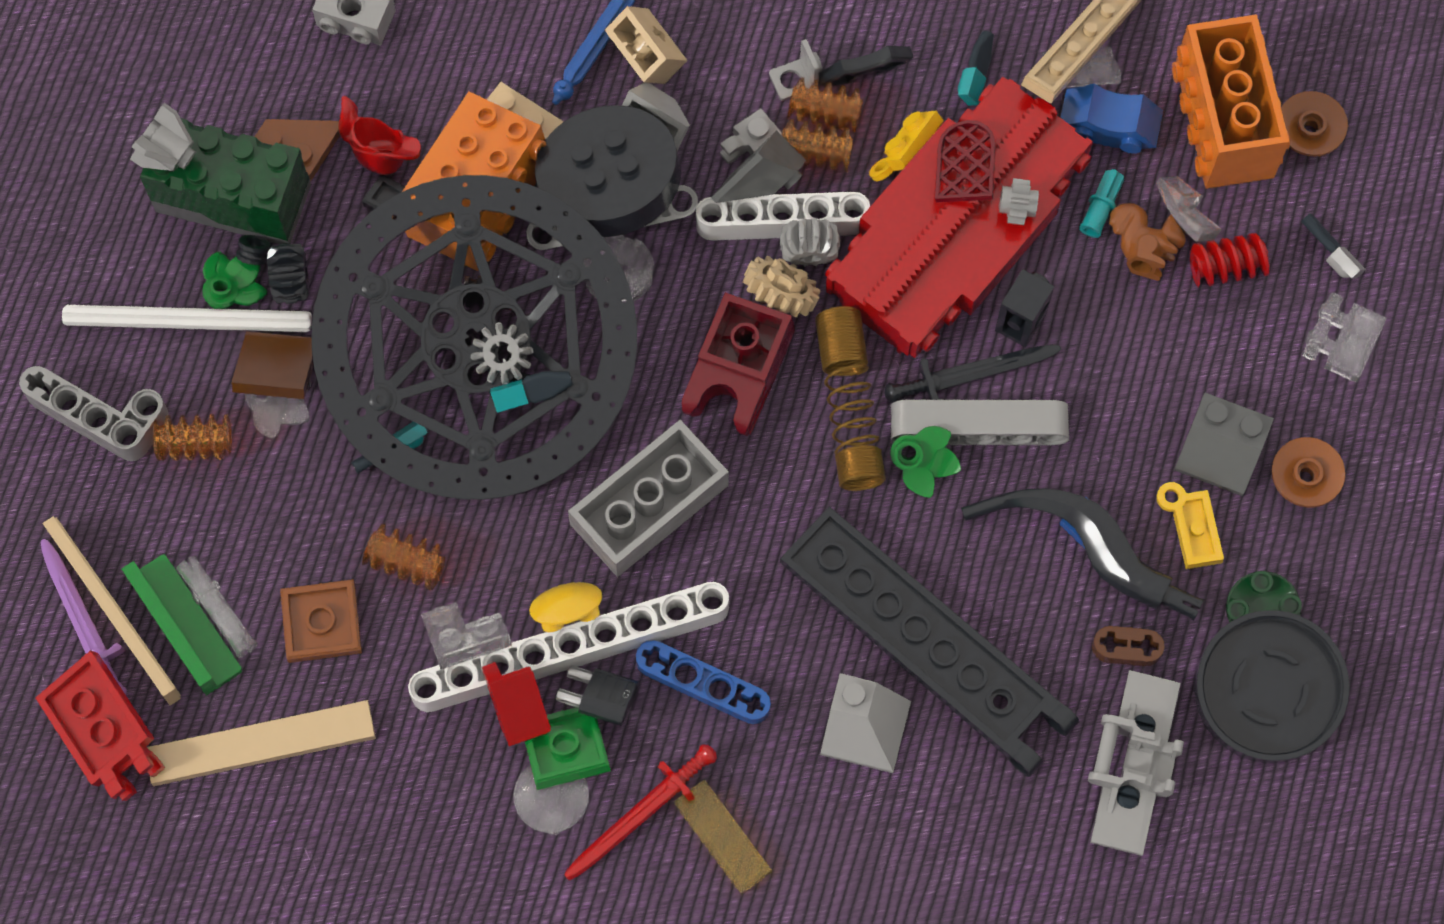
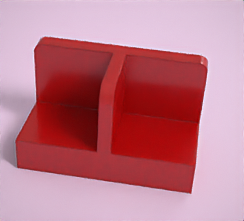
[481,662,551,746]

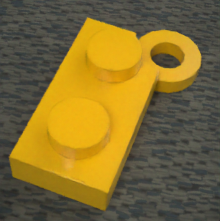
[869,111,944,182]
[1156,482,1224,569]

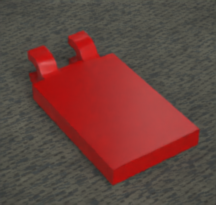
[35,650,165,801]

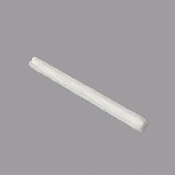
[62,305,312,332]

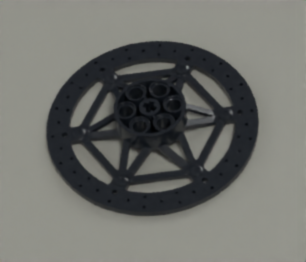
[312,175,637,500]

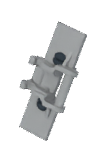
[1088,670,1184,856]

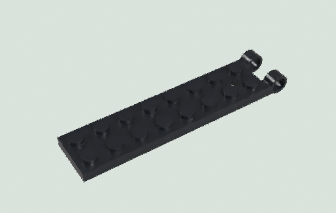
[780,506,1079,777]

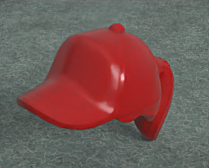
[338,96,421,175]

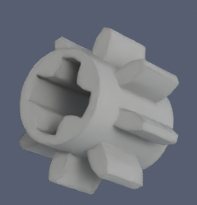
[999,178,1039,225]

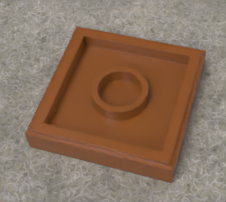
[280,579,362,663]

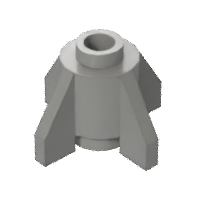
[130,103,196,171]

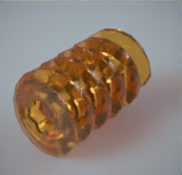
[787,76,863,133]
[782,119,853,172]
[153,414,232,461]
[362,523,446,591]

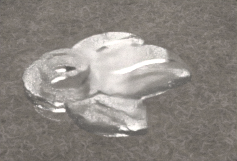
[245,381,312,439]

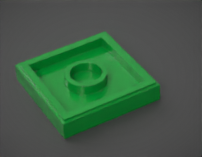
[525,707,610,790]

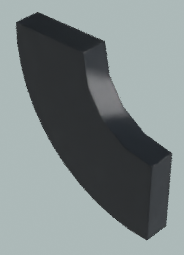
[818,46,914,87]

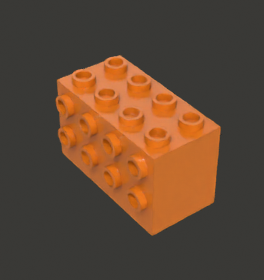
[1172,14,1290,189]
[402,91,546,272]

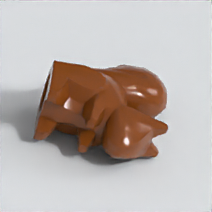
[1109,203,1186,281]

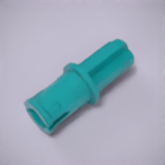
[1079,169,1124,238]

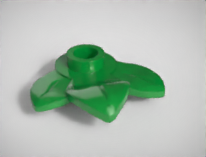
[202,252,267,309]
[890,426,961,498]

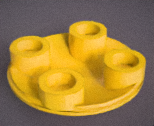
[529,582,602,632]

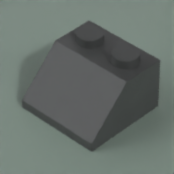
[1174,392,1274,496]

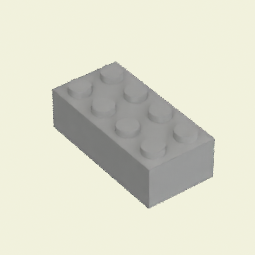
[568,420,729,578]

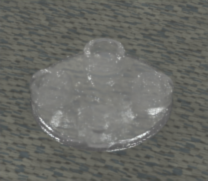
[513,765,589,835]

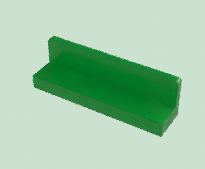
[121,555,242,696]

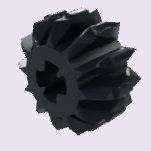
[267,243,310,304]

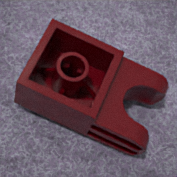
[682,292,795,436]

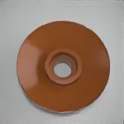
[1281,91,1348,156]
[1271,437,1345,508]

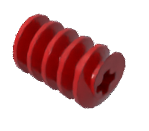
[1190,233,1270,287]

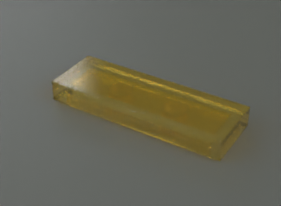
[674,779,772,895]

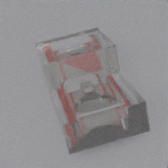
[1156,176,1221,242]

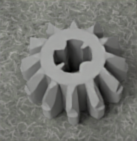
[780,218,840,267]
[471,322,533,385]

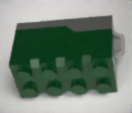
[140,118,311,244]

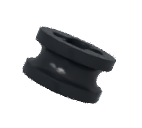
[236,235,270,265]
[464,275,484,308]

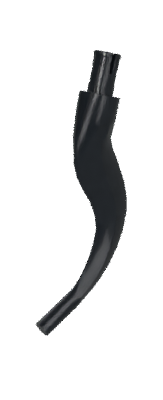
[961,488,1204,621]

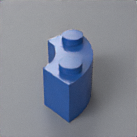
[1061,84,1163,153]

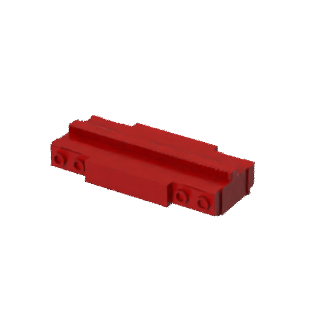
[825,77,1093,358]

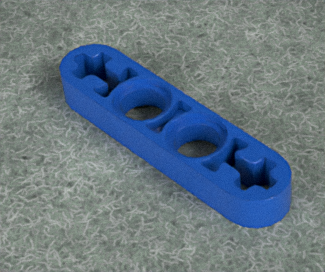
[636,640,771,724]

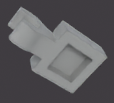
[720,108,782,164]

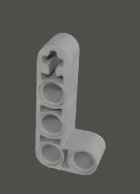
[19,366,169,461]

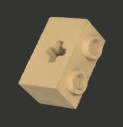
[605,6,687,84]

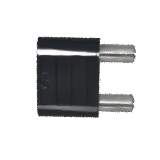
[556,665,639,726]

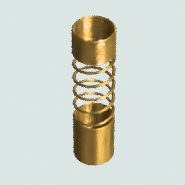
[815,306,886,491]

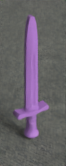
[41,539,127,695]

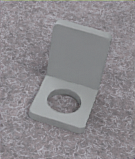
[769,39,822,101]

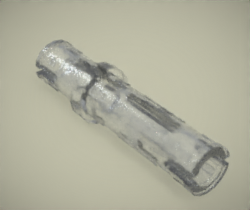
[176,556,258,658]

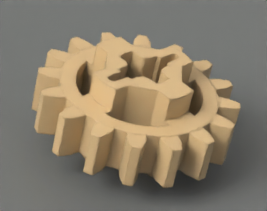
[743,256,821,317]

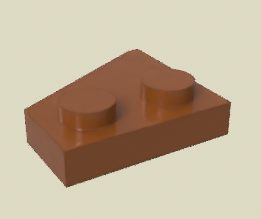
[255,119,340,182]

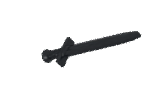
[884,345,1061,403]

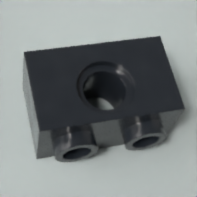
[995,269,1054,348]

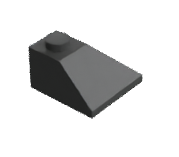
[711,130,806,203]

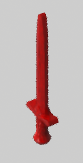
[564,744,717,880]

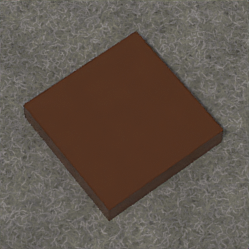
[231,331,314,399]

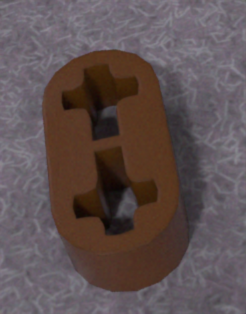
[1092,626,1165,666]

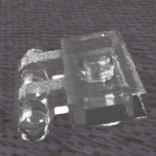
[1302,293,1387,383]

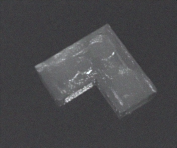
[421,602,512,670]

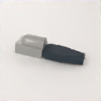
[1301,213,1366,279]

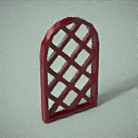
[935,120,996,203]

